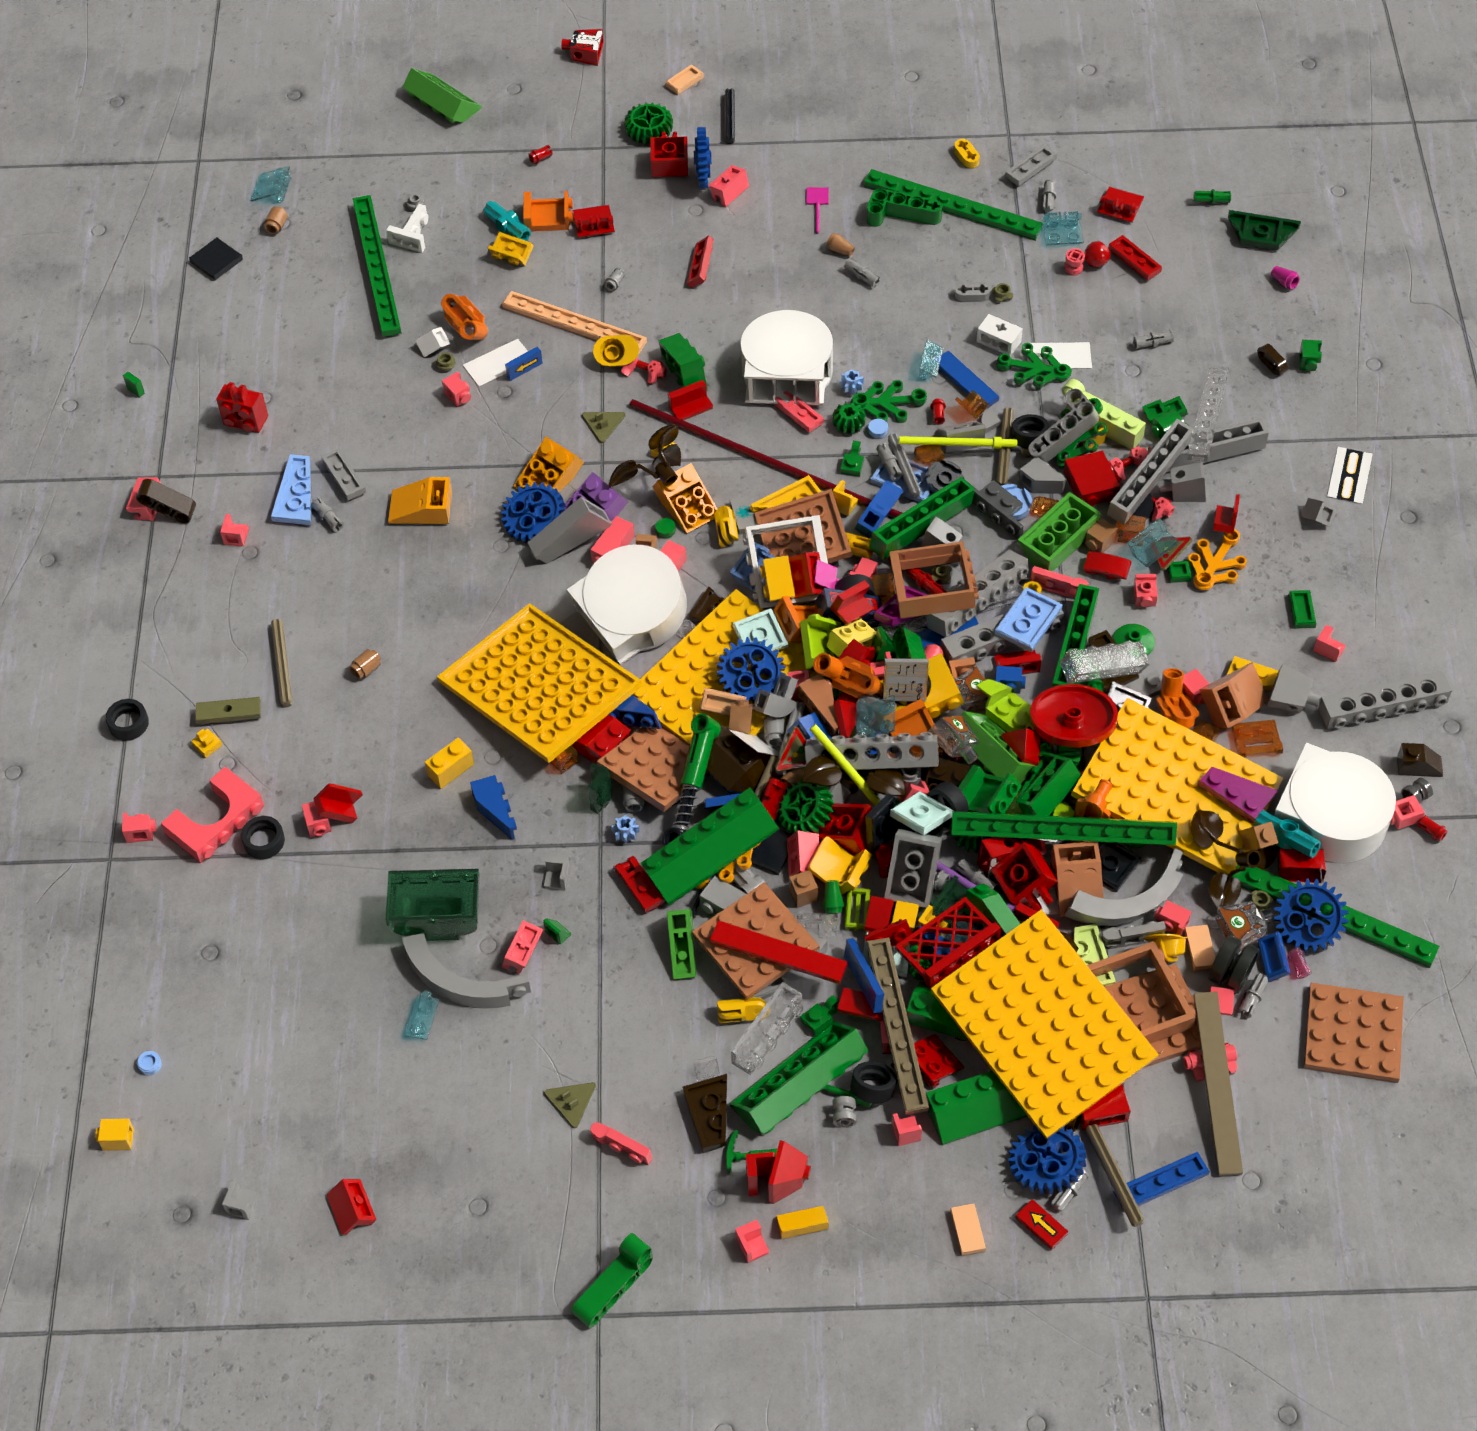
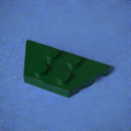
[1228,210,1301,250]

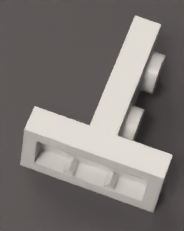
[386,204,429,253]

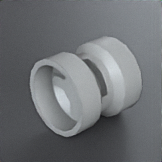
[832,1096,856,1128]

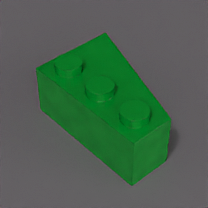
[1016,751,1082,816]

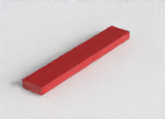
[710,920,847,985]

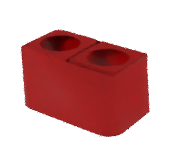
[1277,848,1326,883]

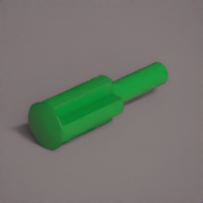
[826,1085,872,1108]

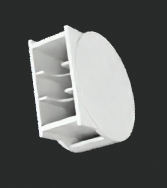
[741,310,833,405]
[567,545,687,665]
[1275,743,1396,863]

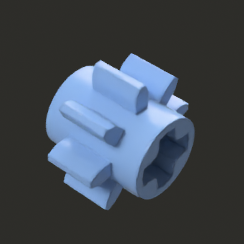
[840,370,864,394]
[612,815,639,843]

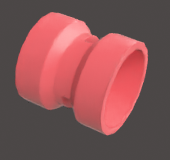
[1064,248,1085,275]

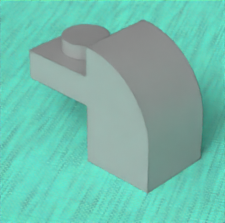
[753,673,798,718]

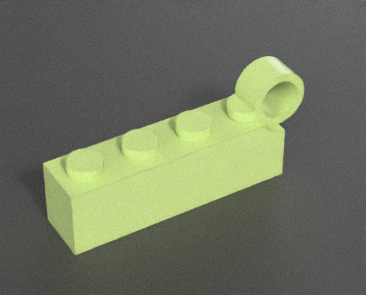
[1062,379,1146,450]

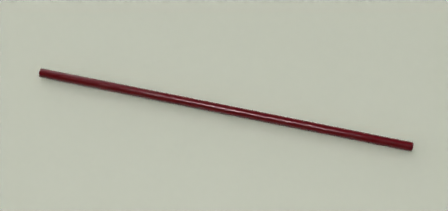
[630,399,902,518]

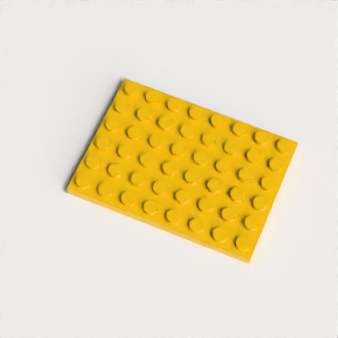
[632,589,818,745]
[437,603,643,763]
[1071,698,1283,876]
[931,909,1159,1139]

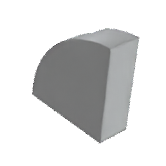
[981,408,1001,433]

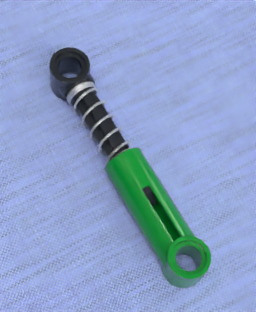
[662,713,721,846]

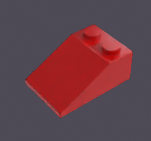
[571,714,631,765]
[813,803,872,855]

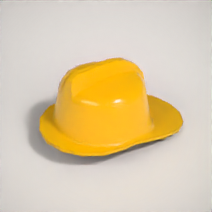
[593,335,639,366]
[1144,934,1189,962]

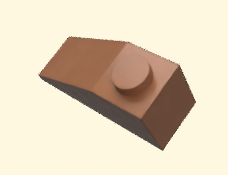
[798,673,838,737]

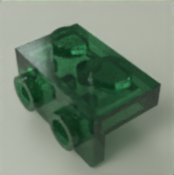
[588,763,613,814]

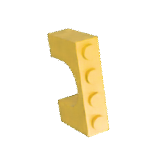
[874,653,964,736]

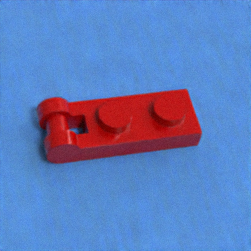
[614,856,665,913]

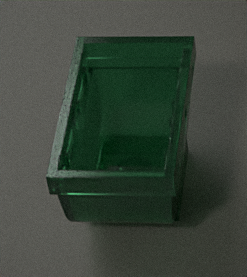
[385,868,480,941]

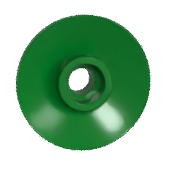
[1113,624,1155,659]

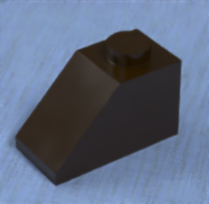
[1397,743,1443,777]

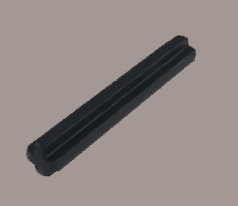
[725,88,735,143]

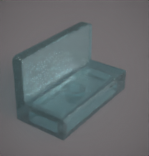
[1127,518,1178,567]

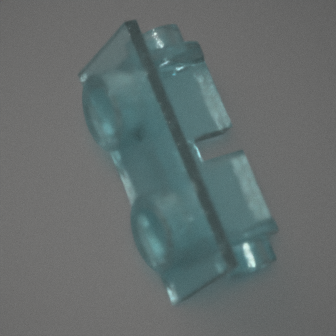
[919,340,943,380]
[405,990,439,1040]

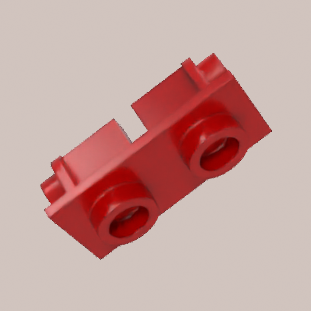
[761,777,789,822]
[864,919,912,947]

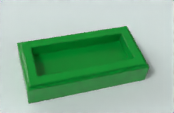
[1288,590,1317,629]

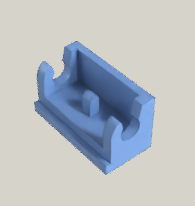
[730,541,775,591]

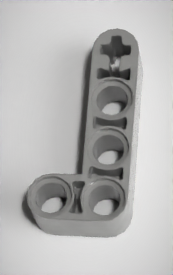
[1029,388,1099,462]

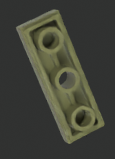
[196,697,261,724]

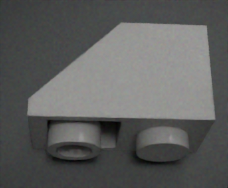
[1019,457,1066,494]

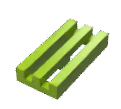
[845,888,870,932]

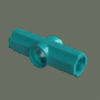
[483,201,531,241]
[1254,810,1322,858]

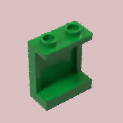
[958,765,1022,814]

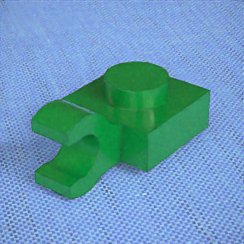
[841,440,864,477]
[800,995,840,1035]

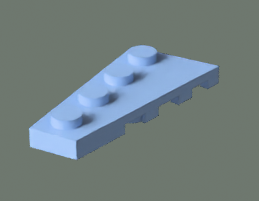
[271,454,311,525]

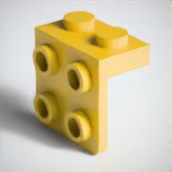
[808,837,872,895]

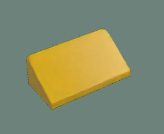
[776,1206,829,1239]

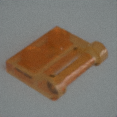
[1231,720,1283,758]

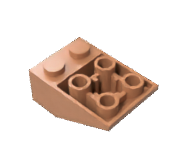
[1199,662,1268,728]
[1050,841,1104,917]

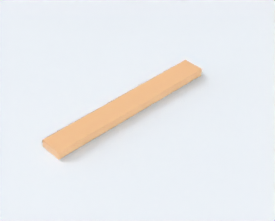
[502,291,647,355]

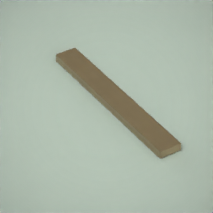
[866,938,929,1115]
[1193,992,1243,1176]

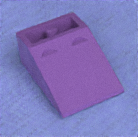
[564,472,628,521]

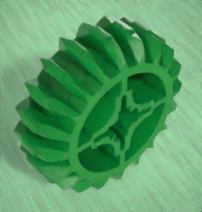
[624,102,673,145]
[777,779,835,834]

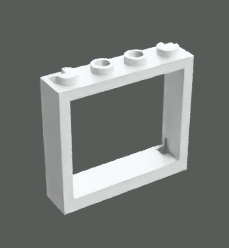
[742,515,828,610]

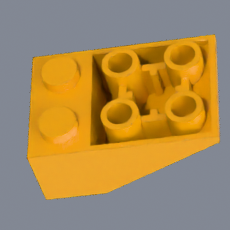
[513,436,584,501]
[652,463,717,534]
[388,477,452,524]

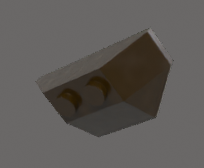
[706,725,771,794]

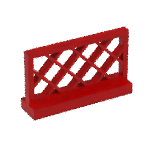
[895,897,1001,990]

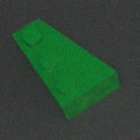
[658,333,708,391]

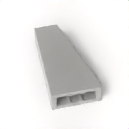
[528,497,612,563]

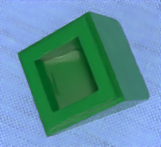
[543,918,571,944]

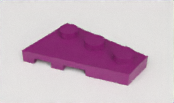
[874,586,927,626]
[1198,767,1278,823]

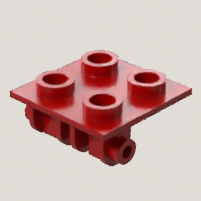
[1097,187,1144,222]
[573,205,615,238]
[914,1034,964,1088]

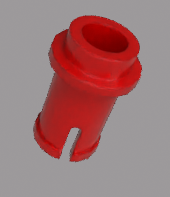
[528,145,553,164]
[930,398,946,425]
[1417,815,1448,841]

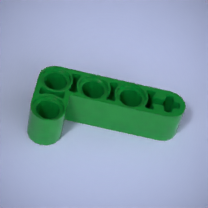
[867,189,943,227]
[892,626,929,670]
[571,1233,653,1328]

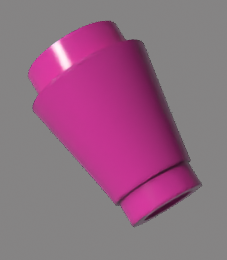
[1271,266,1300,289]

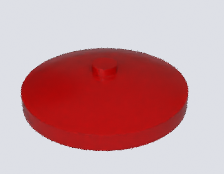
[1030,684,1118,747]

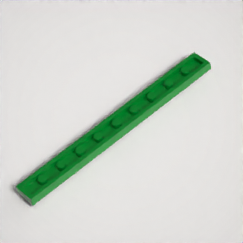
[864,169,1043,240]
[352,195,402,337]
[951,811,1177,845]
[1232,865,1440,968]

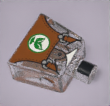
[954,666,989,713]
[928,715,979,764]
[1215,901,1274,952]

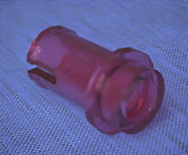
[1287,948,1312,978]

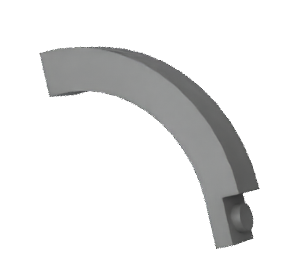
[1064,848,1183,926]
[402,933,531,1008]

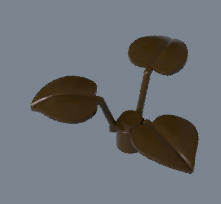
[609,424,681,488]
[803,726,906,797]
[1191,810,1281,913]

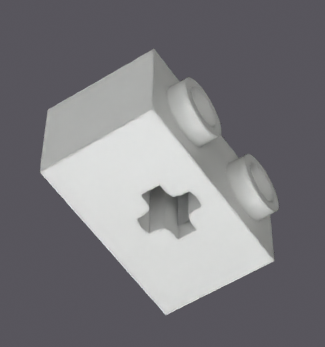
[976,314,1023,356]

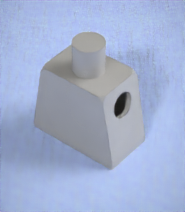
[1159,462,1206,502]
[920,517,967,550]
[1266,664,1322,713]

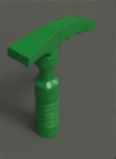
[726,1130,778,1173]

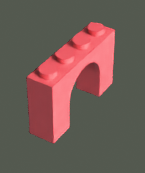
[590,516,687,571]
[161,767,264,863]

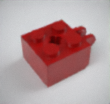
[651,132,688,177]
[216,382,268,433]
[991,842,1058,911]

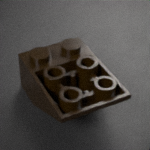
[925,757,971,829]

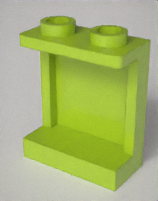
[800,614,842,672]

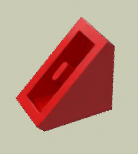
[1001,728,1041,766]
[864,896,895,932]

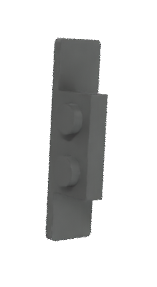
[969,480,1024,539]

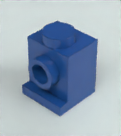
[995,666,1026,694]

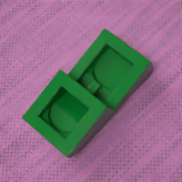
[1142,396,1188,423]

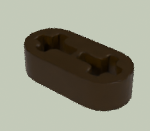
[1257,344,1288,376]

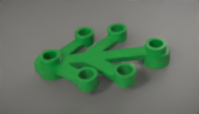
[996,343,1072,388]
[851,380,927,423]
[1055,398,1108,467]

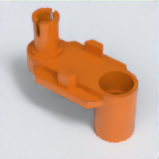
[441,294,488,340]
[813,653,883,699]
[1156,668,1199,729]
[1068,779,1113,844]

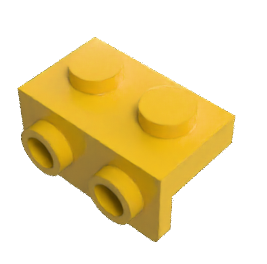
[487,232,534,266]

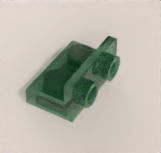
[930,876,967,928]

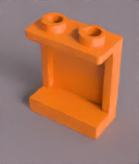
[523,191,573,232]
[773,596,818,642]
[883,698,945,755]

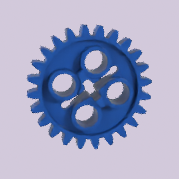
[693,127,712,188]
[501,482,566,543]
[716,637,786,704]
[1274,879,1349,953]
[1008,1125,1087,1195]

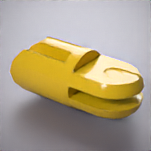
[715,505,739,548]
[845,532,874,559]
[717,997,768,1023]

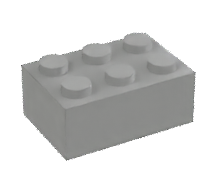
[884,829,942,908]

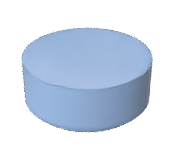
[868,419,888,438]
[137,1051,162,1075]

